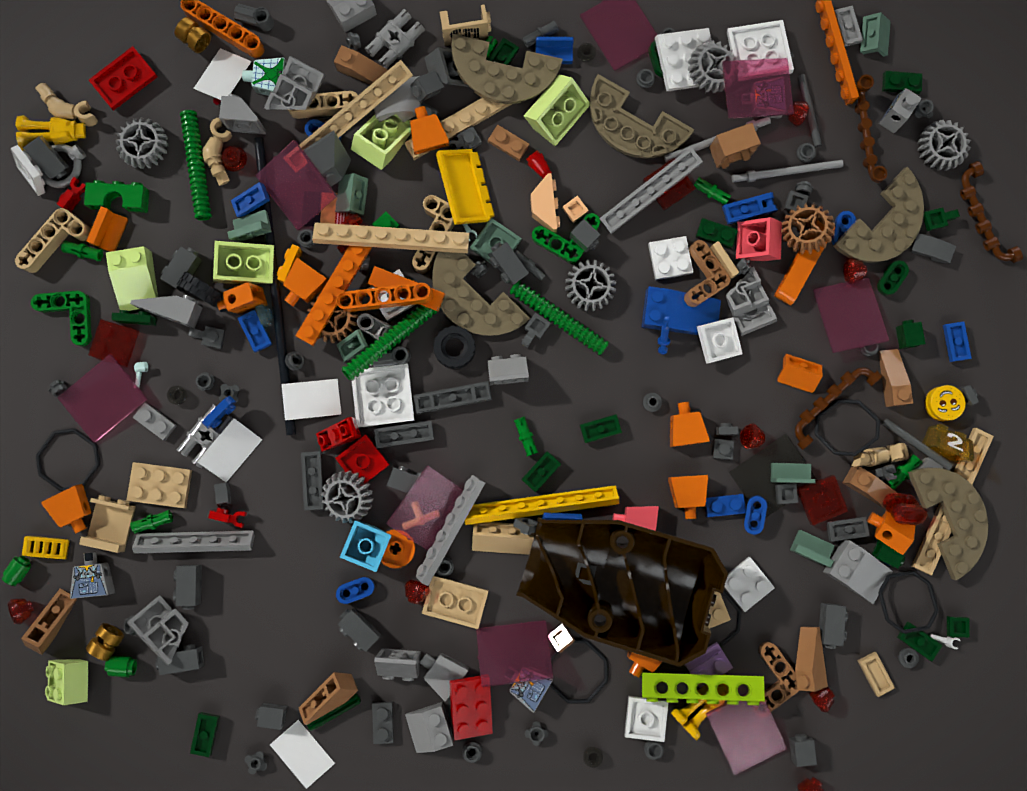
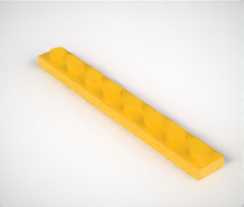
[465,485,619,525]

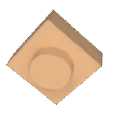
[562,196,589,223]

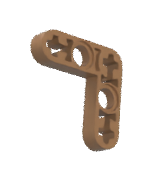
[684,240,730,307]
[751,642,799,717]

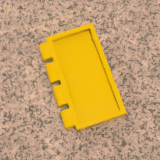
[436,149,495,225]

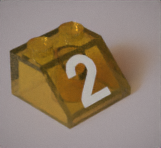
[922,424,974,462]

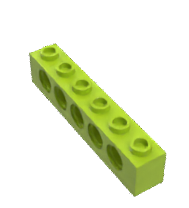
[642,673,765,705]

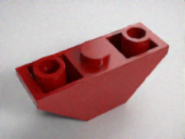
[316,417,361,452]

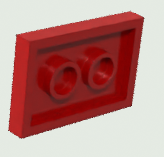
[89,46,158,111]
[449,674,493,740]

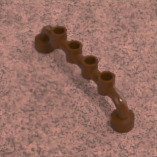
[855,74,888,183]
[960,161,1023,263]
[795,367,882,450]

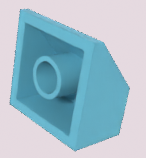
[340,520,392,572]

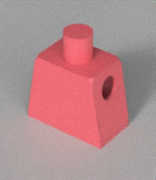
[612,506,659,531]

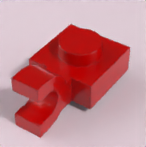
[57,177,86,212]
[208,507,247,528]

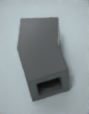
[214,482,232,508]

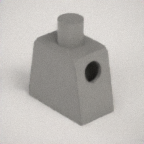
[420,653,469,702]

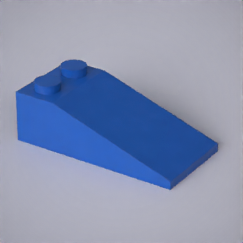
[641,286,721,335]

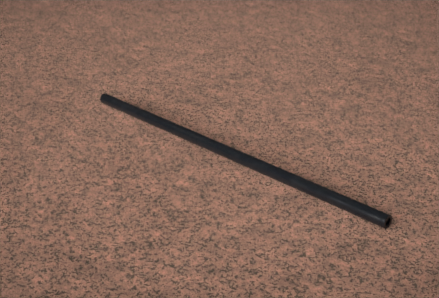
[254,137,296,436]

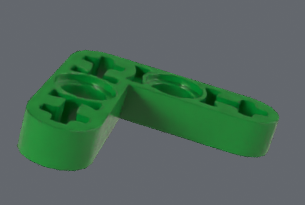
[532,213,600,264]
[31,291,92,347]

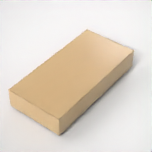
[710,242,739,280]
[857,652,895,697]

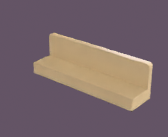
[472,522,535,555]

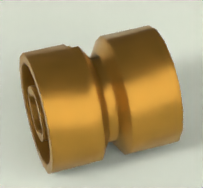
[174,17,211,53]
[86,623,124,661]

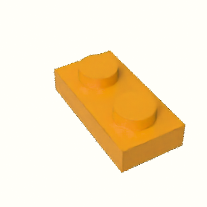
[277,244,303,284]

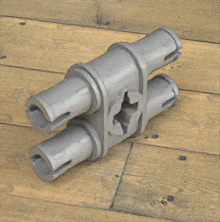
[365,9,425,69]
[176,404,234,469]

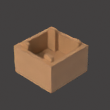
[709,123,761,169]

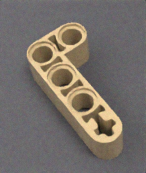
[288,91,358,119]
[412,195,454,274]
[15,208,91,273]

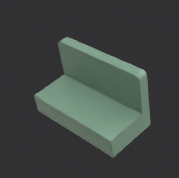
[860,12,891,57]
[335,173,368,216]
[227,210,272,242]
[771,463,815,483]
[790,530,835,568]

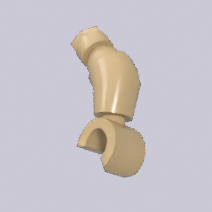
[35,83,98,127]
[203,118,232,186]
[851,443,909,467]

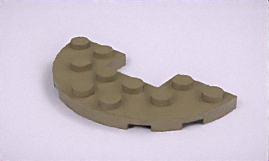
[451,34,563,104]
[590,74,694,158]
[833,167,924,263]
[432,252,530,336]
[908,468,988,580]

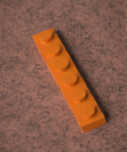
[815,0,859,105]
[295,246,372,346]

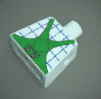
[242,58,287,96]

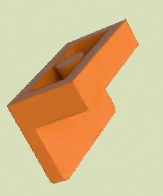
[87,206,128,252]
[777,354,823,393]

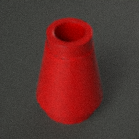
[526,150,552,179]

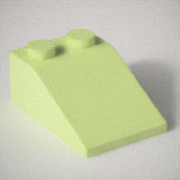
[351,114,411,170]
[213,241,274,284]
[106,246,158,311]

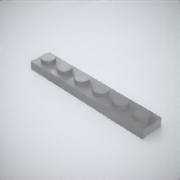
[599,147,703,234]
[416,475,485,586]
[132,531,255,553]

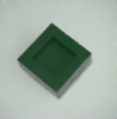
[947,616,970,638]

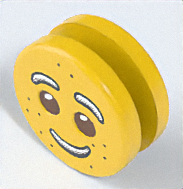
[925,385,966,421]

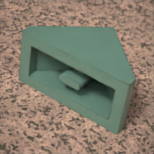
[337,329,370,362]

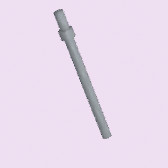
[664,117,771,163]
[732,160,843,182]

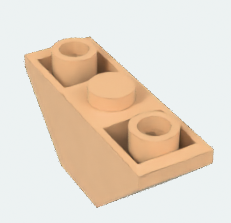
[530,173,560,234]

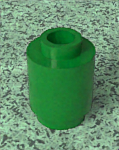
[1,556,32,586]
[105,656,137,677]

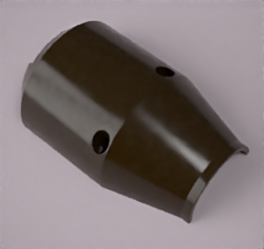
[516,517,728,667]

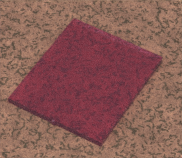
[580,0,657,71]
[722,58,794,118]
[255,140,337,231]
[813,278,889,353]
[58,354,147,442]
[386,465,463,551]
[476,620,553,687]
[706,692,787,775]

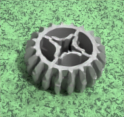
[688,40,738,93]
[115,117,169,170]
[917,120,971,171]
[565,260,616,311]
[321,471,373,523]

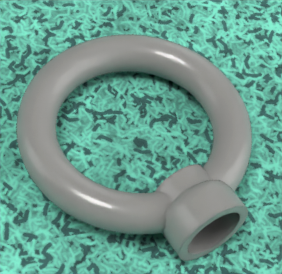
[38,144,86,188]

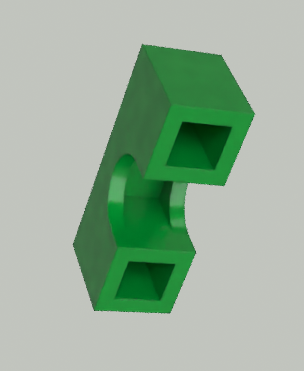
[84,180,150,213]

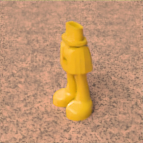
[15,115,86,151]
[671,674,728,741]

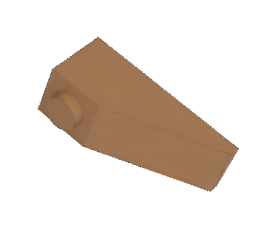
[334,45,388,85]
[878,349,913,407]
[842,466,902,512]
[21,589,77,655]
[795,627,828,692]
[299,672,358,725]

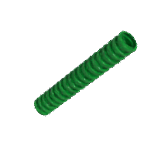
[180,110,212,221]
[510,280,609,356]
[342,305,437,381]

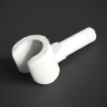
[930,634,960,649]

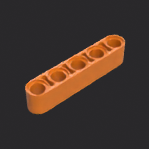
[181,0,264,58]
[774,220,835,306]
[336,283,433,312]

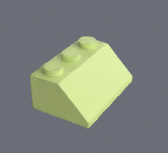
[524,74,590,146]

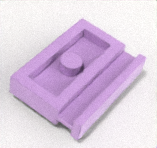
[685,642,733,688]

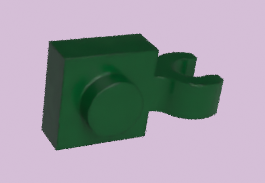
[923,207,960,232]

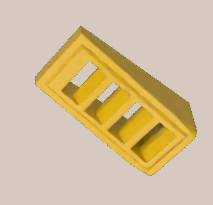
[22,536,69,559]

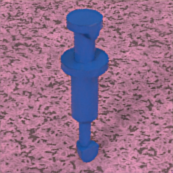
[657,316,670,354]

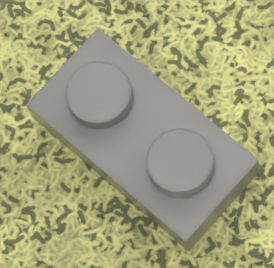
[834,5,863,47]
[133,402,177,441]

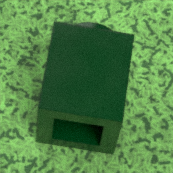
[896,320,926,349]
[871,540,906,569]

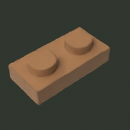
[488,125,529,161]

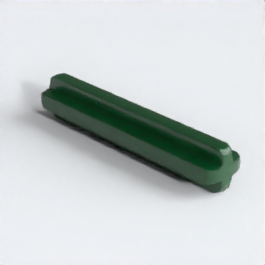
[307,693,361,731]

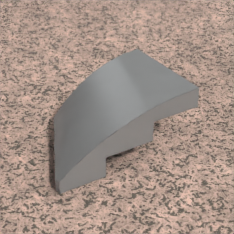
[264,56,326,110]
[374,76,422,122]
[726,267,777,336]
[126,595,188,665]

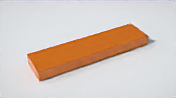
[367,266,445,312]

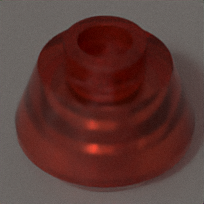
[785,101,809,127]
[221,146,247,172]
[843,258,867,284]
[740,423,765,449]
[404,580,430,604]
[8,598,34,625]
[809,687,835,712]
[798,777,824,791]

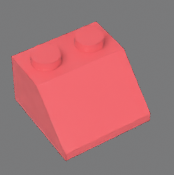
[736,217,782,261]

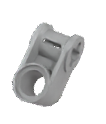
[357,313,393,340]

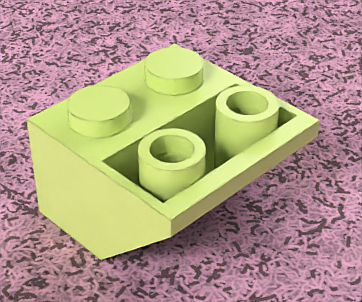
[45,659,88,705]

